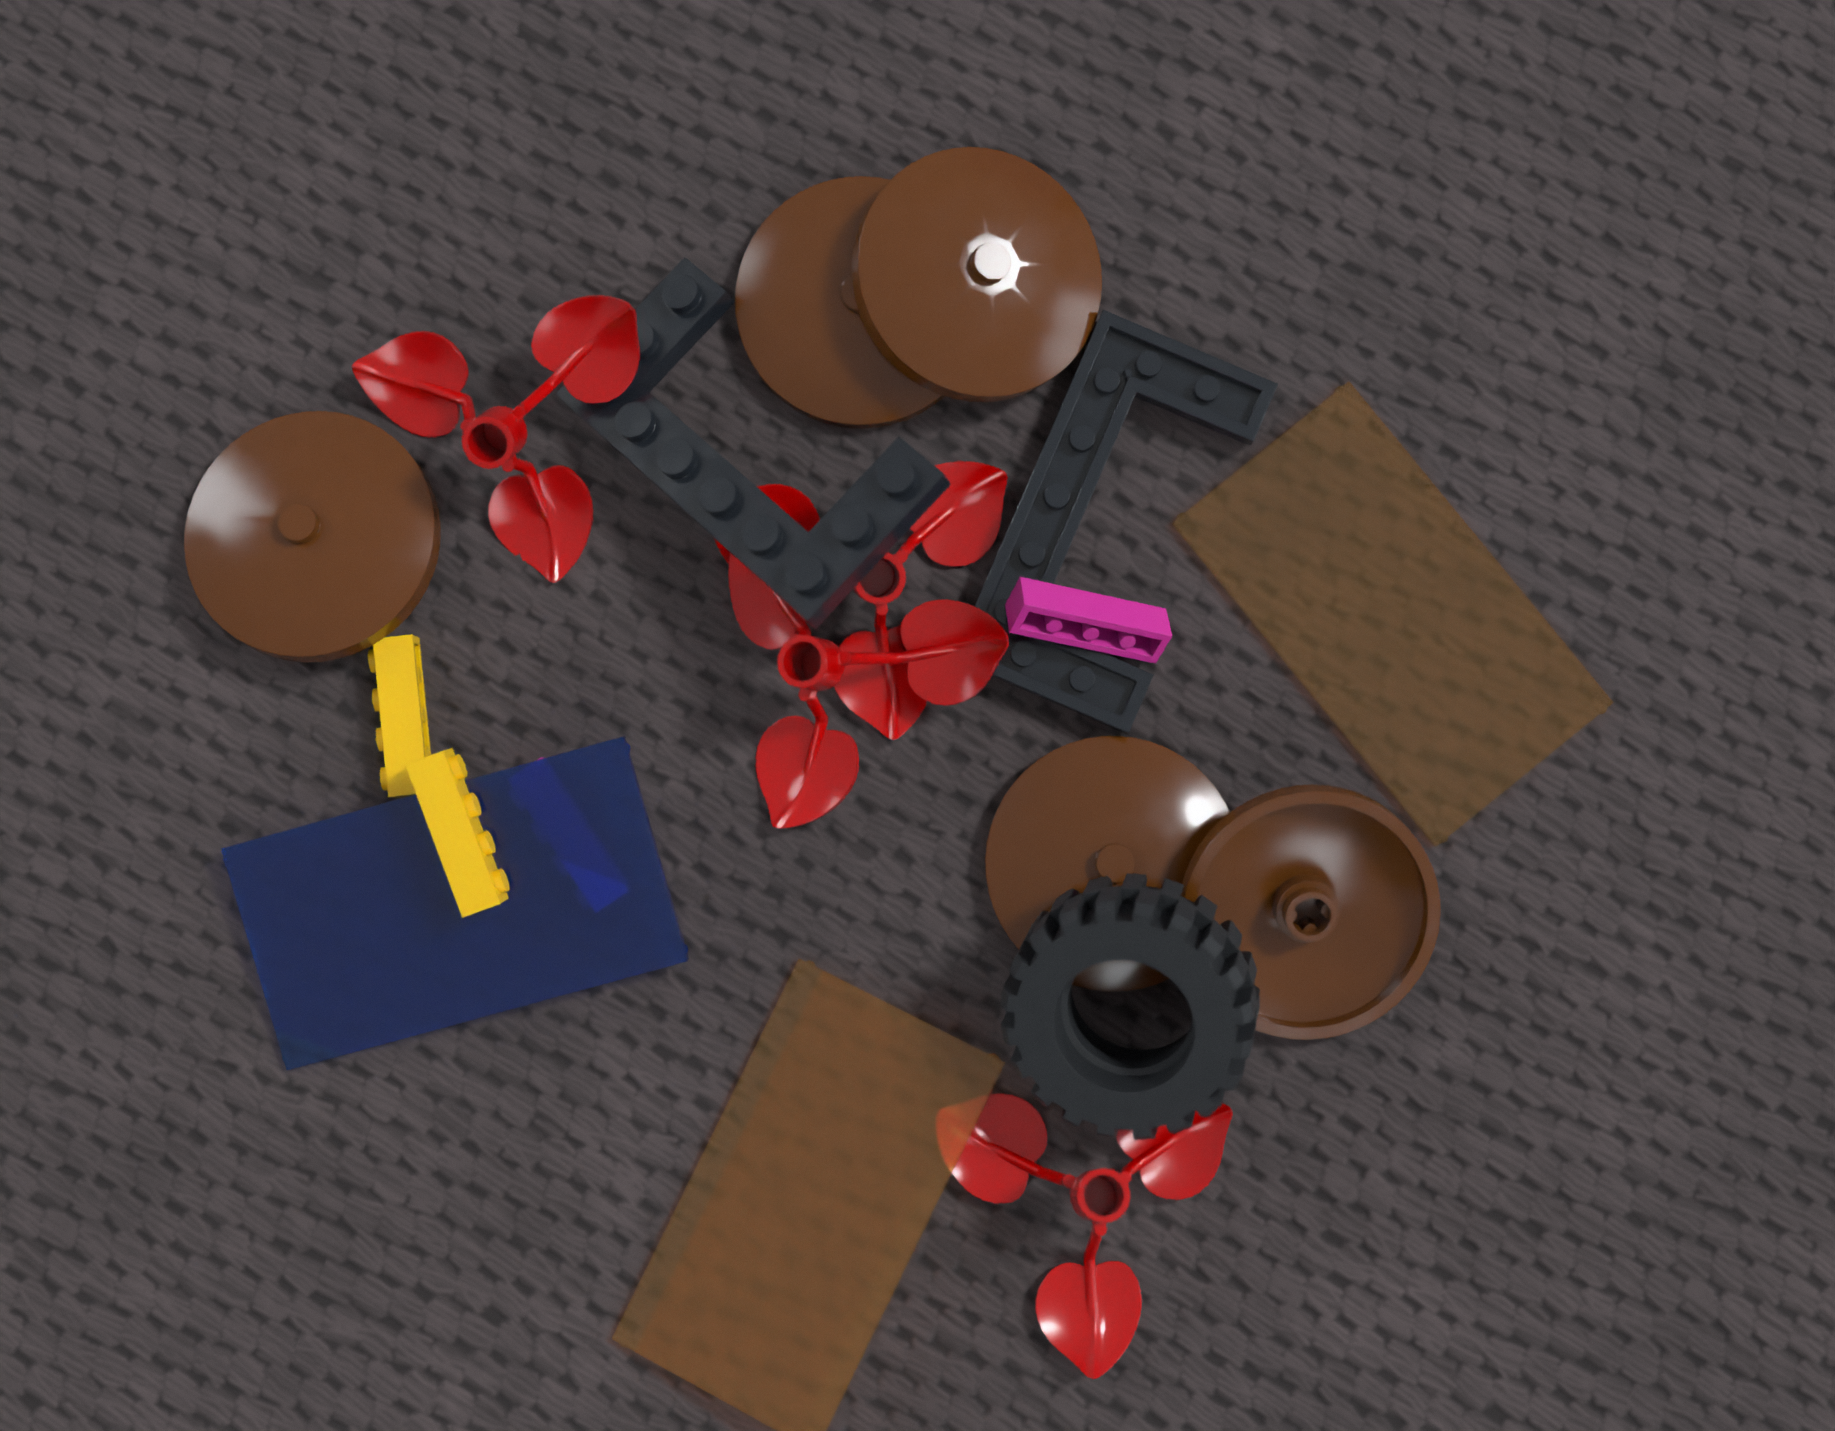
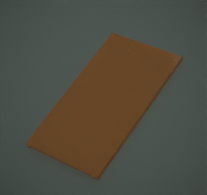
[1172,382,1613,847]
[612,959,1006,1431]

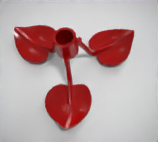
[352,295,640,583]
[713,461,1008,740]
[728,553,1009,829]
[936,1093,1233,1379]

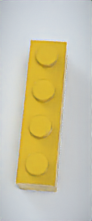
[368,634,431,798]
[405,748,510,918]

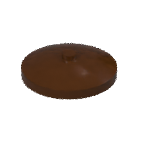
[852,147,1102,402]
[735,176,945,429]
[184,411,441,662]
[985,736,1230,992]
[1181,784,1441,1040]

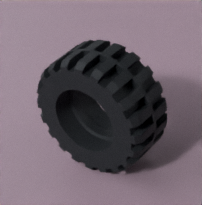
[1000,874,1260,1140]

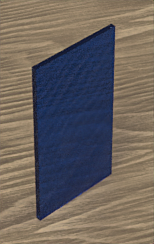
[221,736,689,1070]

